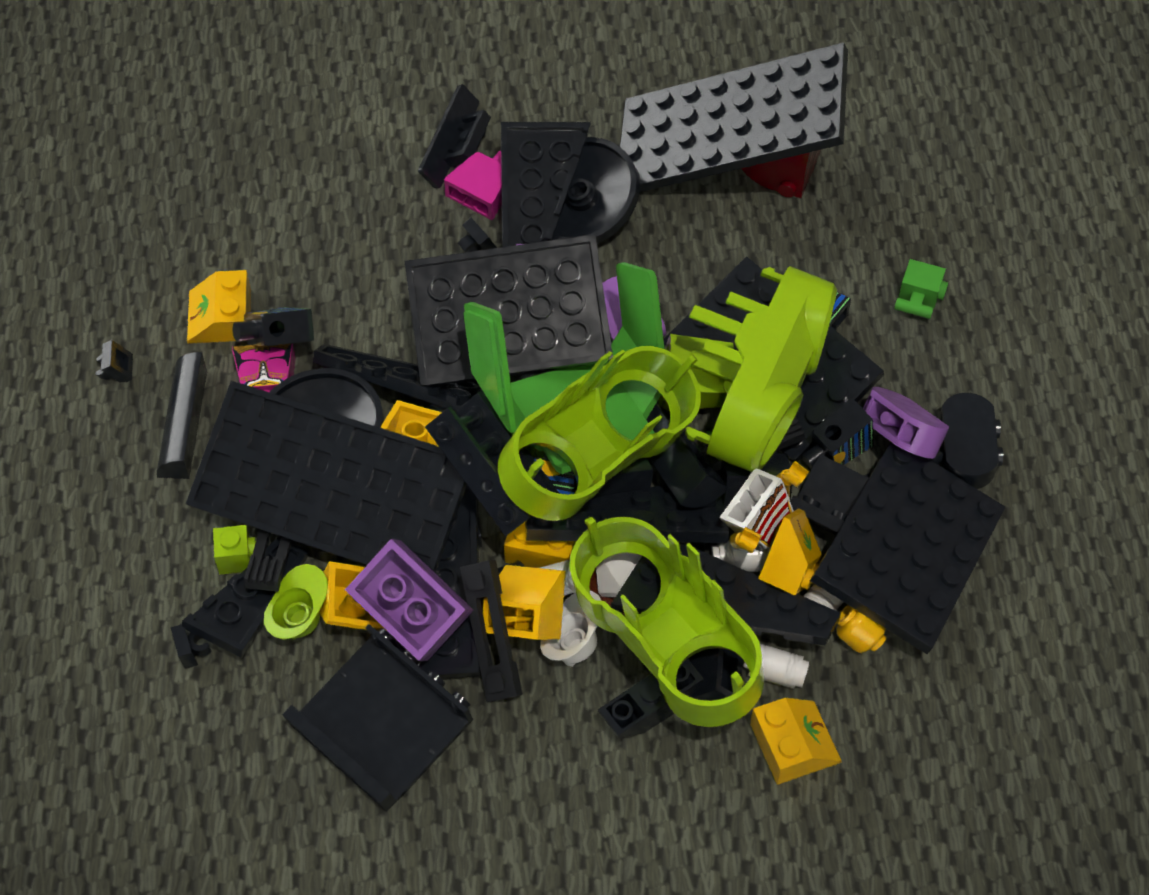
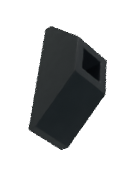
[598,659,704,738]

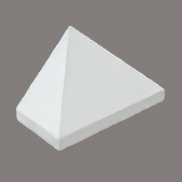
[596,553,642,597]

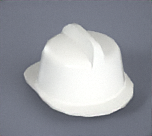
[540,591,602,667]

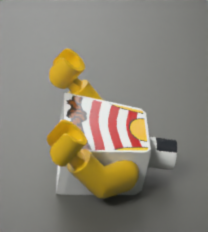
[720,461,809,553]

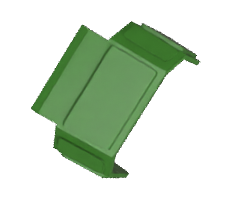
[464,262,664,474]

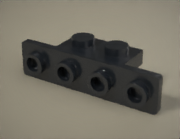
[418,84,491,188]

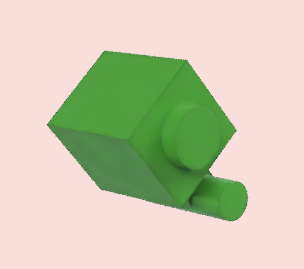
[894,259,949,319]

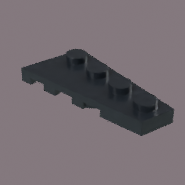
[182,537,308,658]

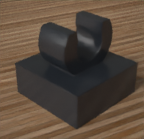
[458,217,497,252]
[95,340,133,382]
[171,624,212,669]

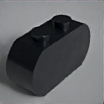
[939,393,1003,489]

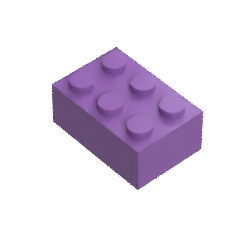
[345,539,474,661]

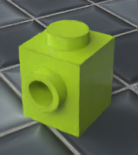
[213,525,256,575]

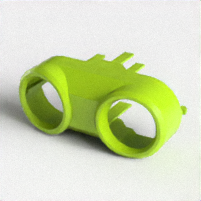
[685,266,837,472]
[498,346,701,521]
[570,517,764,727]

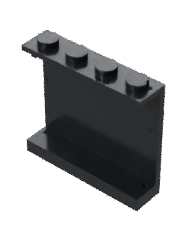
[282,624,473,812]

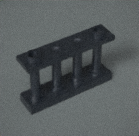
[425,390,560,536]

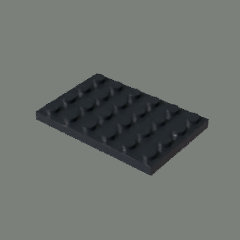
[405,234,613,387]
[663,256,884,462]
[810,442,1005,654]

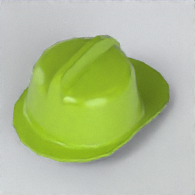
[264,564,328,640]

